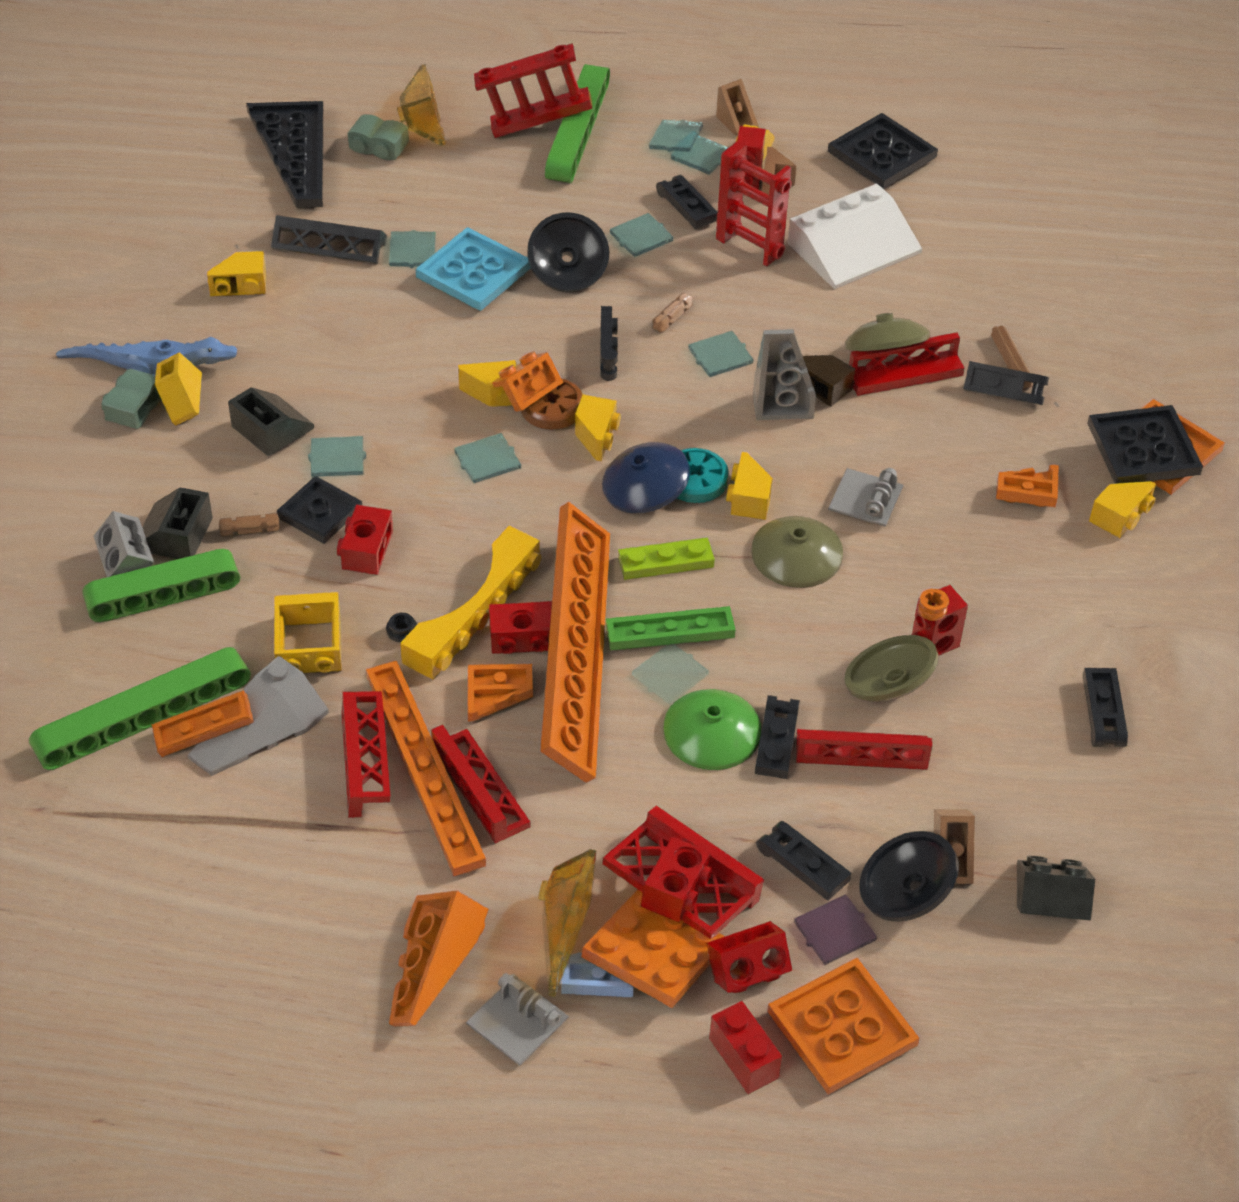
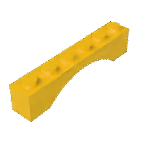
[400,525,542,680]

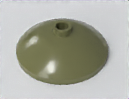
[845,313,930,351]
[751,516,843,588]
[845,635,939,702]

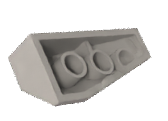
[753,329,816,420]
[188,656,329,776]

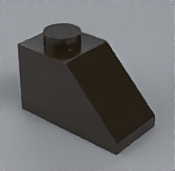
[803,355,855,407]

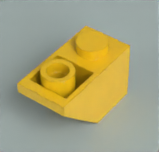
[207,251,266,296]
[155,352,202,426]
[575,394,621,461]
[726,452,773,520]
[1089,481,1156,538]

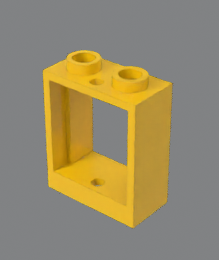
[274,592,342,673]

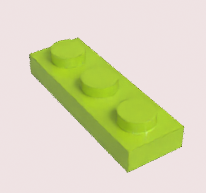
[618,537,715,580]

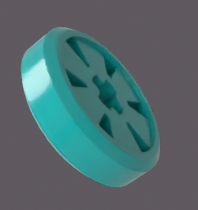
[677,448,729,503]

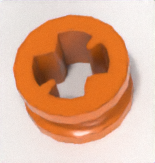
[918,588,949,621]

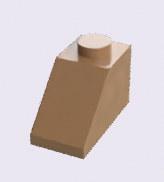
[934,809,975,884]

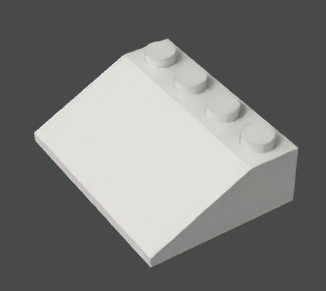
[788,184,922,289]

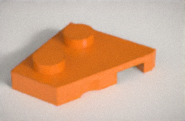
[996,465,1059,508]
[468,664,533,722]

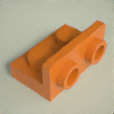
[492,351,563,412]

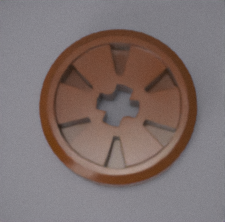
[521,378,583,430]

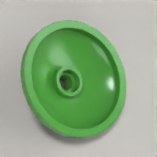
[663,689,761,770]

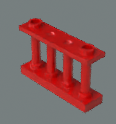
[474,43,593,138]
[716,140,792,267]

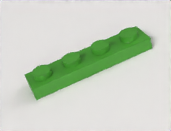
[605,606,736,651]

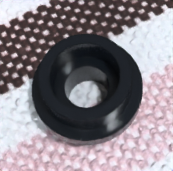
[386,612,417,642]

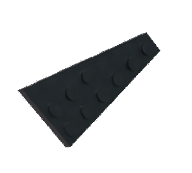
[246,101,324,208]

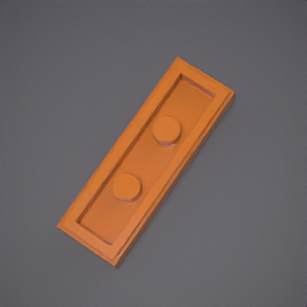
[152,690,254,757]

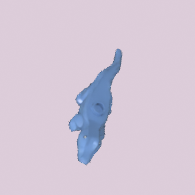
[56,337,237,375]

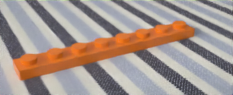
[366,660,486,876]

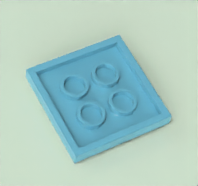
[416,227,531,311]

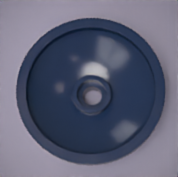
[602,442,690,514]

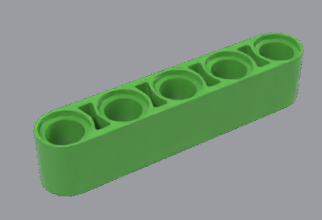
[82,549,241,622]

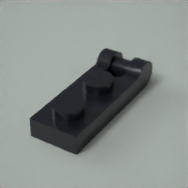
[656,174,717,229]
[600,306,618,381]
[963,361,1049,406]
[1082,668,1128,747]
[755,695,800,779]
[756,821,852,901]

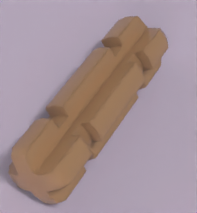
[652,293,693,333]
[219,513,280,536]

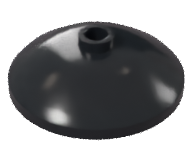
[527,212,610,292]
[859,831,959,922]

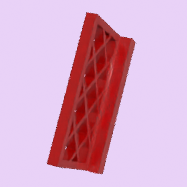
[602,805,764,939]

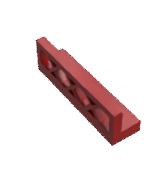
[849,332,965,396]
[341,691,391,818]
[431,724,531,844]
[796,729,933,770]

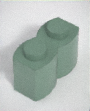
[347,114,409,160]
[101,368,161,429]

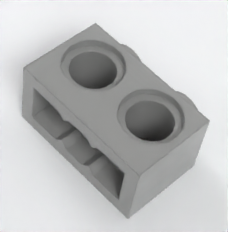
[94,511,154,577]

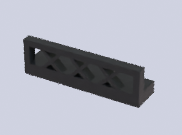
[271,215,387,264]

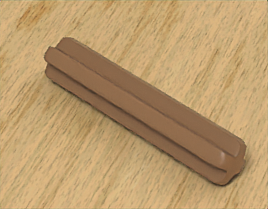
[991,325,1033,389]

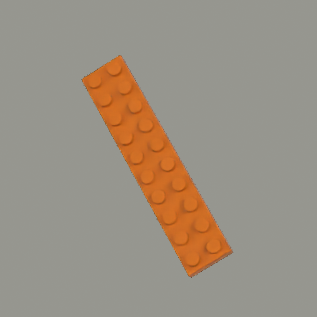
[540,502,610,783]

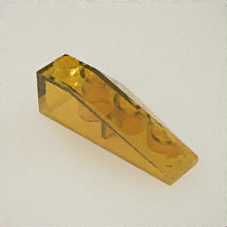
[397,64,446,146]
[538,849,597,997]

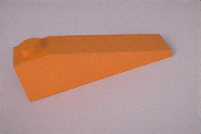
[389,890,489,1027]

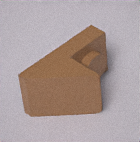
[762,147,796,195]

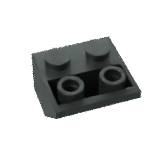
[228,387,314,457]
[142,487,213,559]
[1017,855,1096,921]

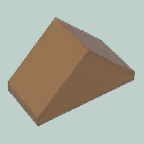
[716,79,759,136]

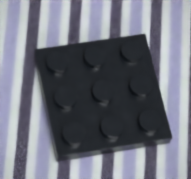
[827,113,938,189]
[1087,405,1203,484]

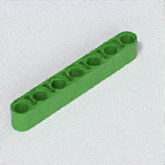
[545,64,610,183]
[29,647,251,770]

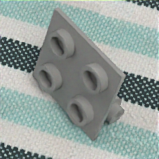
[828,468,903,527]
[466,973,569,1066]

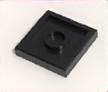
[277,476,362,544]

